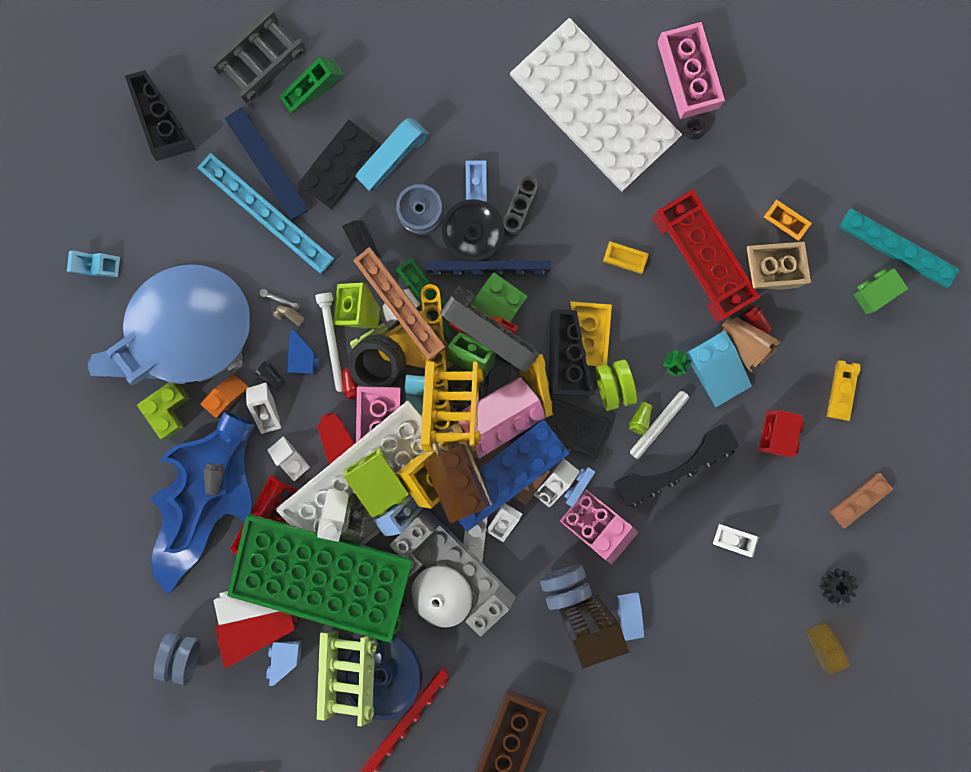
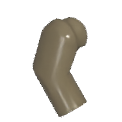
[273,306,305,326]

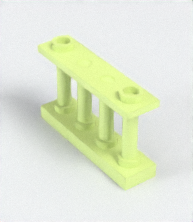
[317,630,377,726]

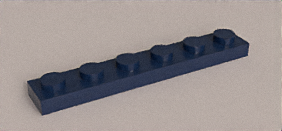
[425,260,551,277]

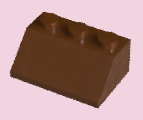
[424,445,491,523]

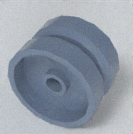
[396,184,443,235]
[539,565,593,610]
[153,632,200,686]

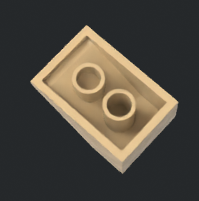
[747,242,811,290]

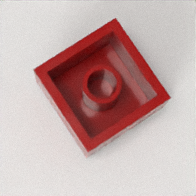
[758,410,805,458]

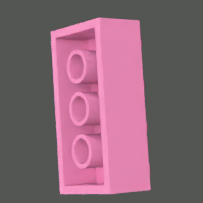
[657,22,725,119]

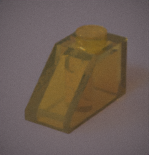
[806,622,851,675]

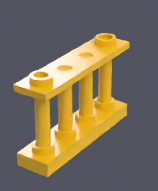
[421,362,483,451]

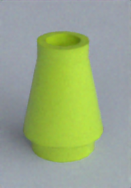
[629,402,653,435]

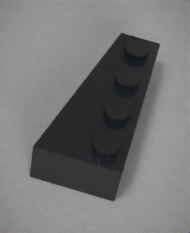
[125,70,196,161]
[549,309,595,396]

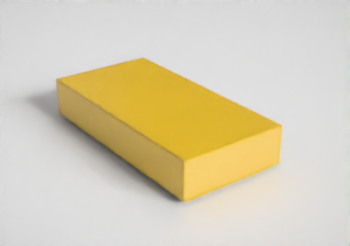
[603,241,649,274]

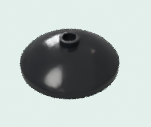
[442,199,504,261]

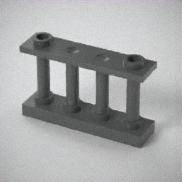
[208,6,305,103]

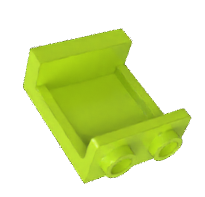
[344,447,409,518]

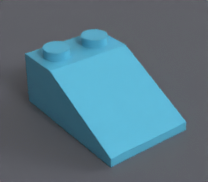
[685,331,752,407]

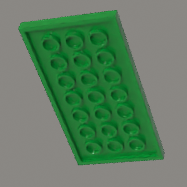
[227,514,413,643]

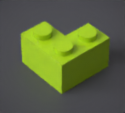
[137,382,191,439]

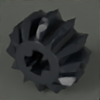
[819,568,858,605]

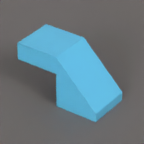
[67,251,120,277]

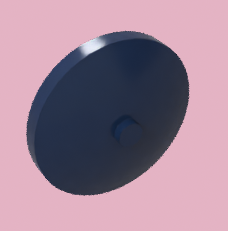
[341,634,423,720]

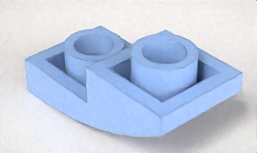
[617,592,644,641]

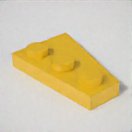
[570,301,612,367]
[519,354,553,417]

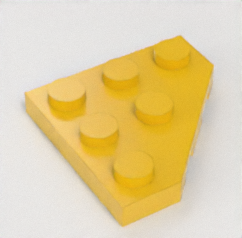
[378,311,454,369]

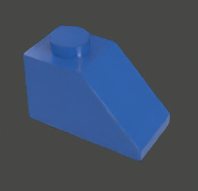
[287,330,320,375]

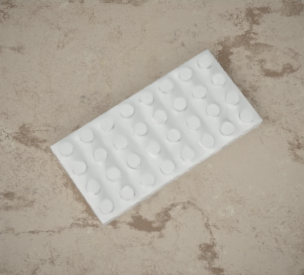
[510,18,682,192]
[277,401,435,545]

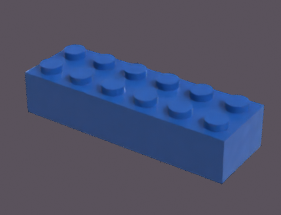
[459,419,570,532]

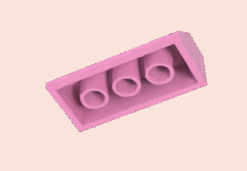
[454,377,546,458]

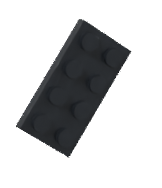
[298,119,381,209]

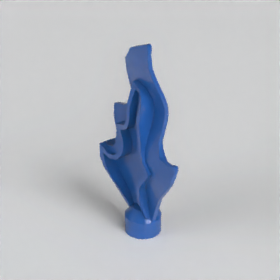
[150,411,255,594]

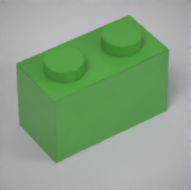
[853,268,908,314]
[448,331,496,379]

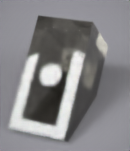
[339,493,368,544]

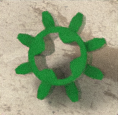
[663,350,691,376]

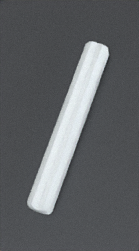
[630,391,689,459]

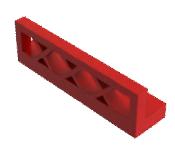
[230,475,298,555]

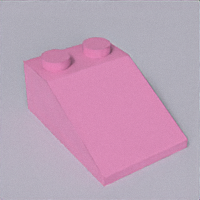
[356,386,400,443]

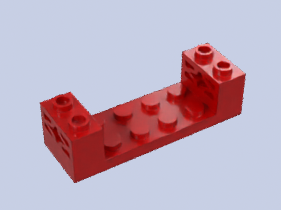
[652,189,760,323]

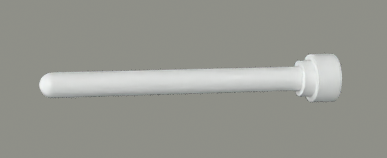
[315,293,343,392]

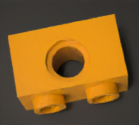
[764,199,812,241]

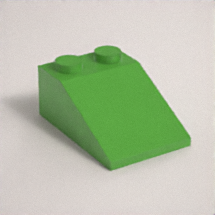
[467,272,528,337]

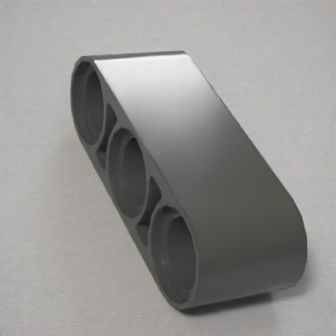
[504,175,538,236]

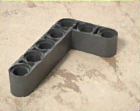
[441,285,540,372]

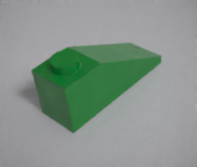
[279,57,344,113]

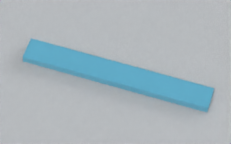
[197,153,335,275]

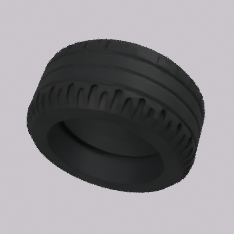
[348,335,406,387]

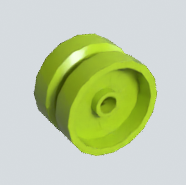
[595,359,637,411]

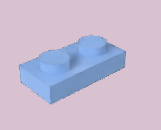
[466,161,487,202]
[564,467,595,507]

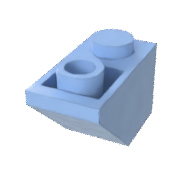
[267,639,302,686]

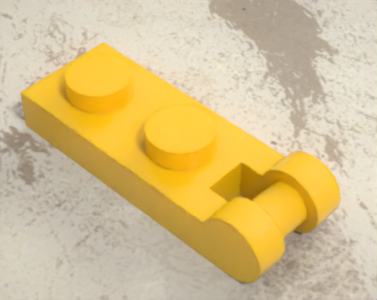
[827,360,860,421]

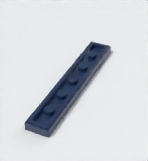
[225,107,309,221]

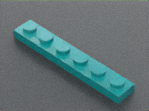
[838,208,959,288]

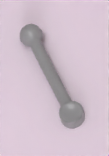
[260,289,300,311]

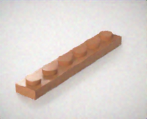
[353,247,447,361]

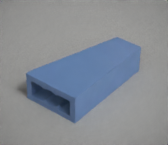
[88,350,159,379]

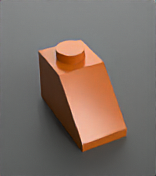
[200,374,249,418]

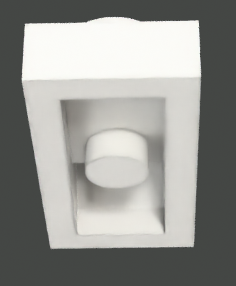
[268,436,311,481]
[486,503,522,542]
[713,524,759,558]

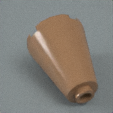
[722,317,781,373]

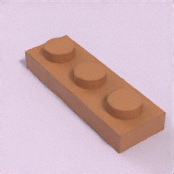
[829,473,894,528]

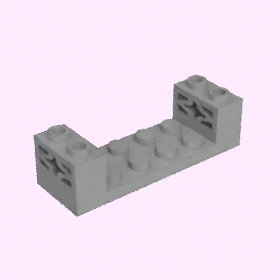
[389,508,516,637]

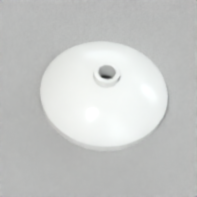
[411,565,473,627]

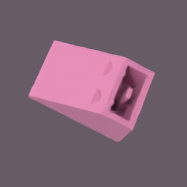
[560,489,639,565]

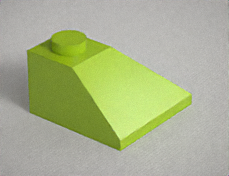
[333,283,380,328]

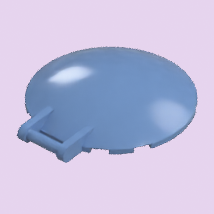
[106,265,251,385]

